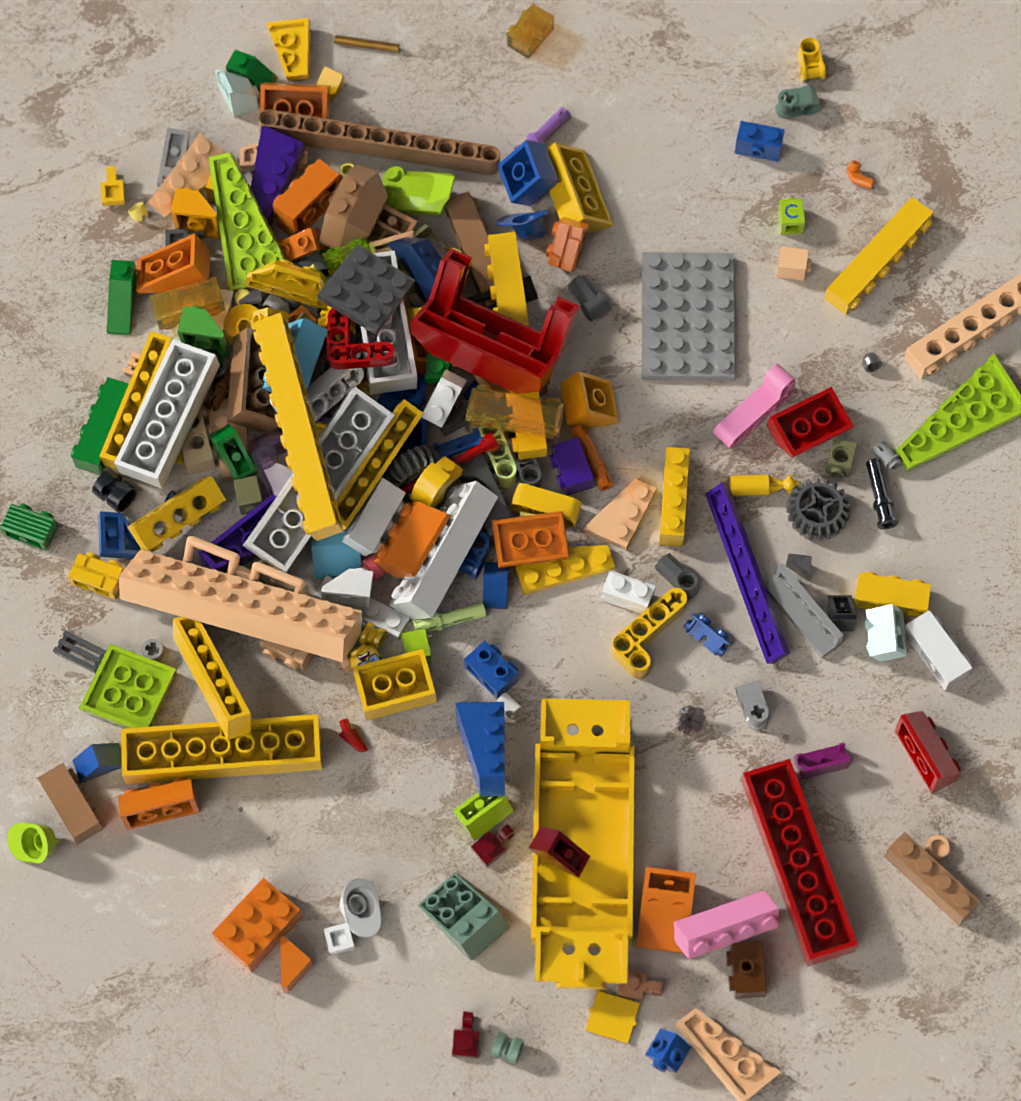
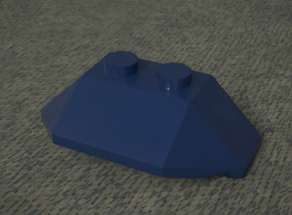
[388,237,448,300]

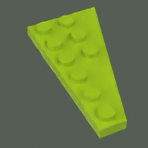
[208,152,286,292]
[896,353,1021,472]

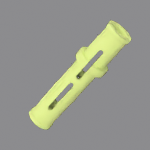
[413,602,486,633]

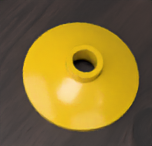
[223,304,259,346]

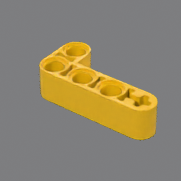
[612,588,687,679]

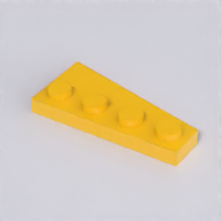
[514,545,615,596]

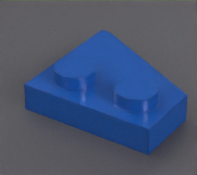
[98,511,141,559]

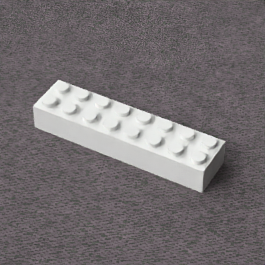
[243,387,394,572]

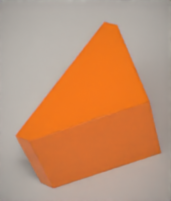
[280,937,313,993]

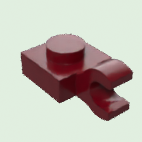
[471,824,515,867]
[452,1011,480,1059]

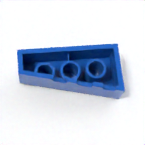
[455,702,505,796]

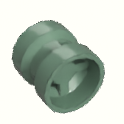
[491,1031,524,1064]

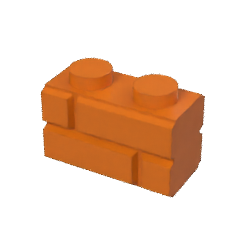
[546,217,589,272]

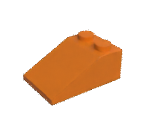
[136,234,210,294]

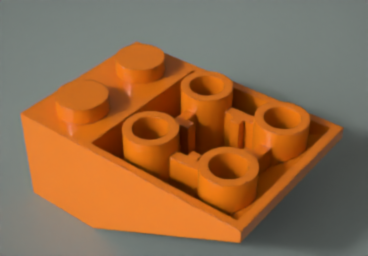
[636,867,696,954]

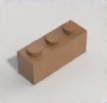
[37,763,103,845]

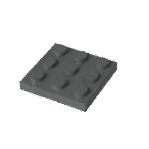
[317,244,416,335]

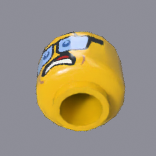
[349,643,383,670]

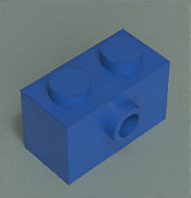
[735,121,785,162]

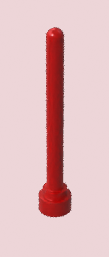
[400,432,500,498]

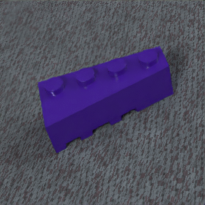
[250,126,305,227]
[199,494,276,573]

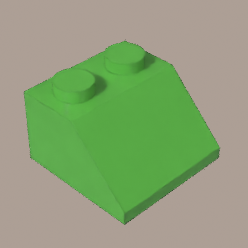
[177,306,230,358]

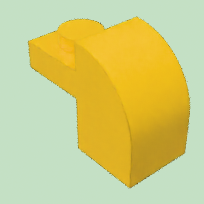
[410,456,463,508]

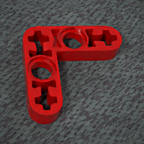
[327,308,396,370]

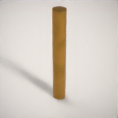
[334,35,400,53]

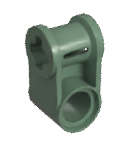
[775,85,821,119]

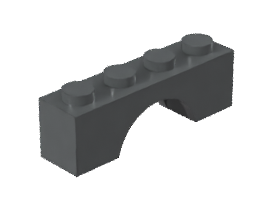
[452,448,516,545]

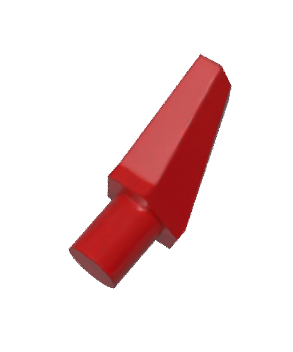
[339,719,368,753]

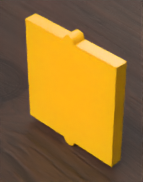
[585,990,640,1044]

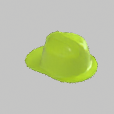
[7,822,61,863]

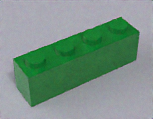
[71,377,129,475]

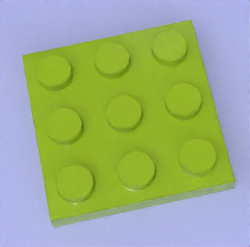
[79,644,177,728]

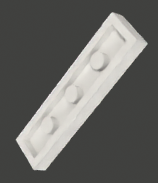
[314,575,410,640]

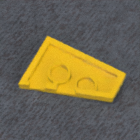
[266,18,311,81]

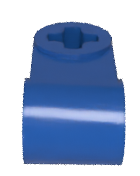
[458,531,491,580]

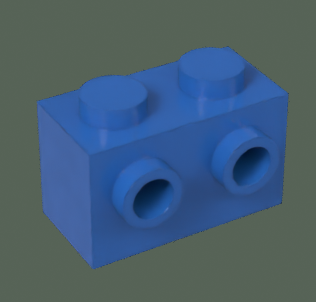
[464,640,519,699]

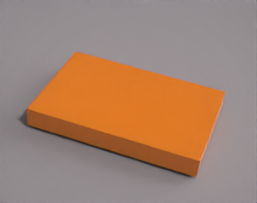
[491,511,570,569]

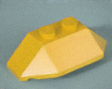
[244,260,328,311]

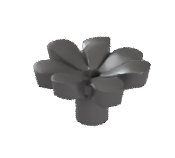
[676,705,706,734]

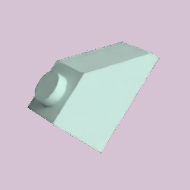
[215,69,260,117]

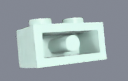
[865,604,907,662]

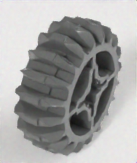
[381,445,441,496]
[786,478,851,541]

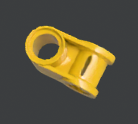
[798,37,825,82]

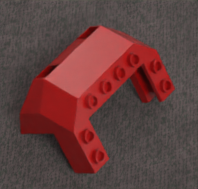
[411,248,580,394]

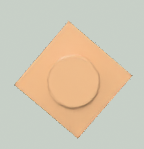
[777,247,812,281]

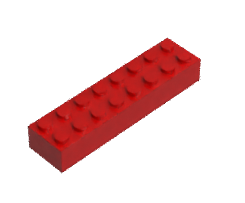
[741,759,858,967]

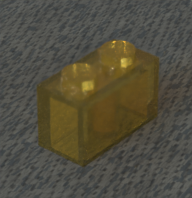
[506,3,554,59]

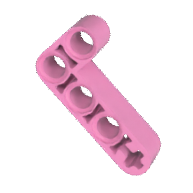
[713,364,796,449]

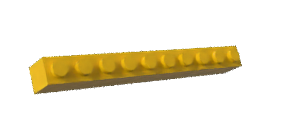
[484,232,547,460]
[253,312,344,541]

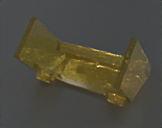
[465,385,565,445]

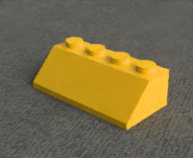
[547,143,613,234]

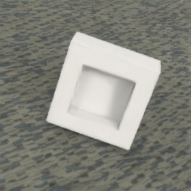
[324,923,355,955]

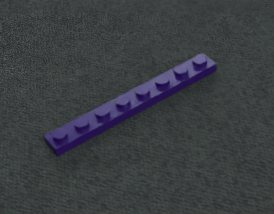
[705,482,790,664]

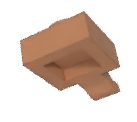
[617,970,663,1001]

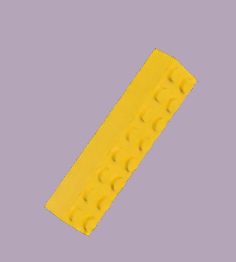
[121,714,323,785]

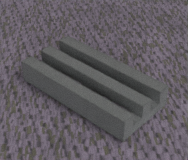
[53,630,106,673]

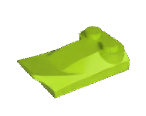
[382,166,456,215]

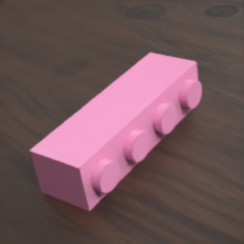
[674,890,779,959]

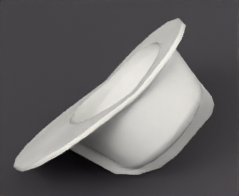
[340,878,381,937]

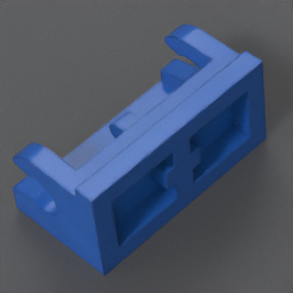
[433,427,483,460]

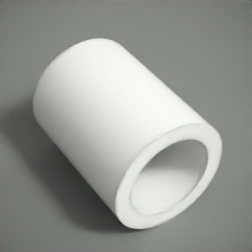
[496,692,522,720]

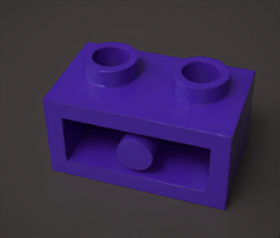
[549,438,594,496]

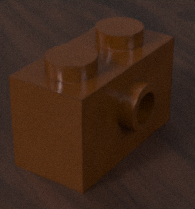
[726,941,767,999]

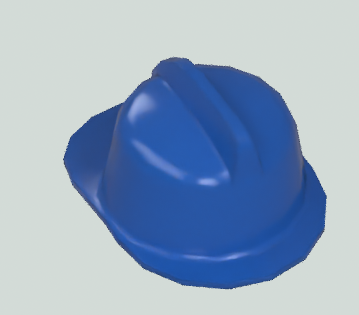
[496,210,548,241]
[377,373,427,412]

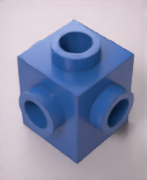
[645,1028,692,1073]

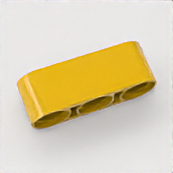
[510,483,582,527]

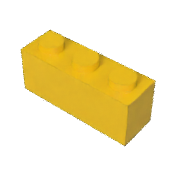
[854,572,931,618]

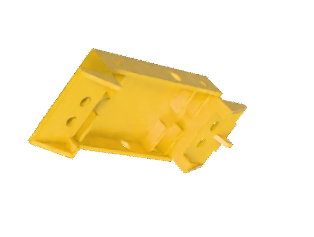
[531,698,634,990]

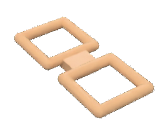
[183,536,306,594]

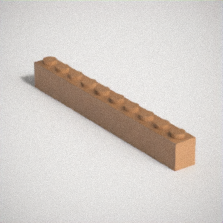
[445,191,550,396]

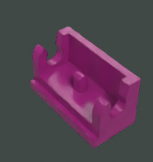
[794,742,851,780]

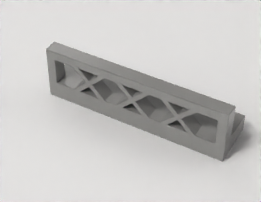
[764,563,844,658]

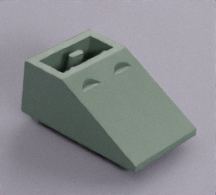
[418,872,509,961]

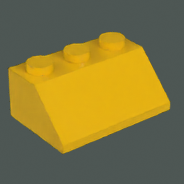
[352,649,437,721]

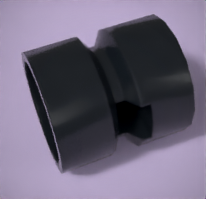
[92,469,137,513]

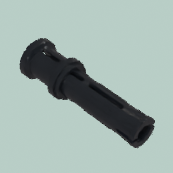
[866,458,899,530]

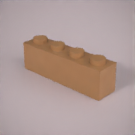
[884,832,980,926]

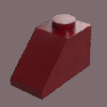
[529,826,591,878]

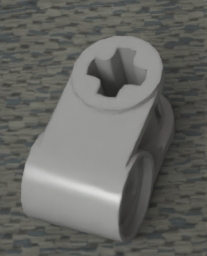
[735,681,769,731]

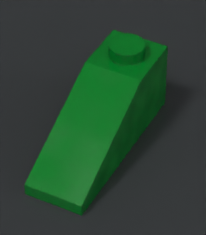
[107,260,137,335]

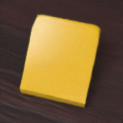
[316,67,345,100]

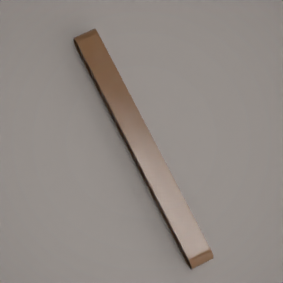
[258,110,500,175]

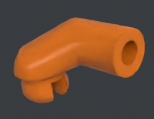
[846,160,874,190]

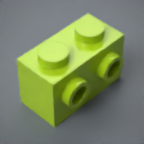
[453,792,514,841]

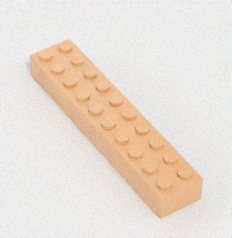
[119,550,362,662]

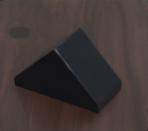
[827,595,857,631]

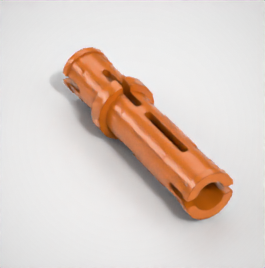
[571,425,614,491]

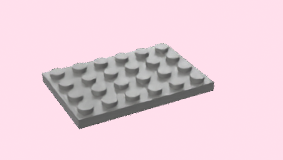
[641,252,735,381]

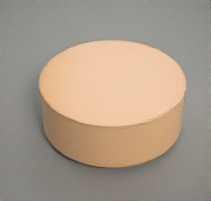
[925,835,951,861]

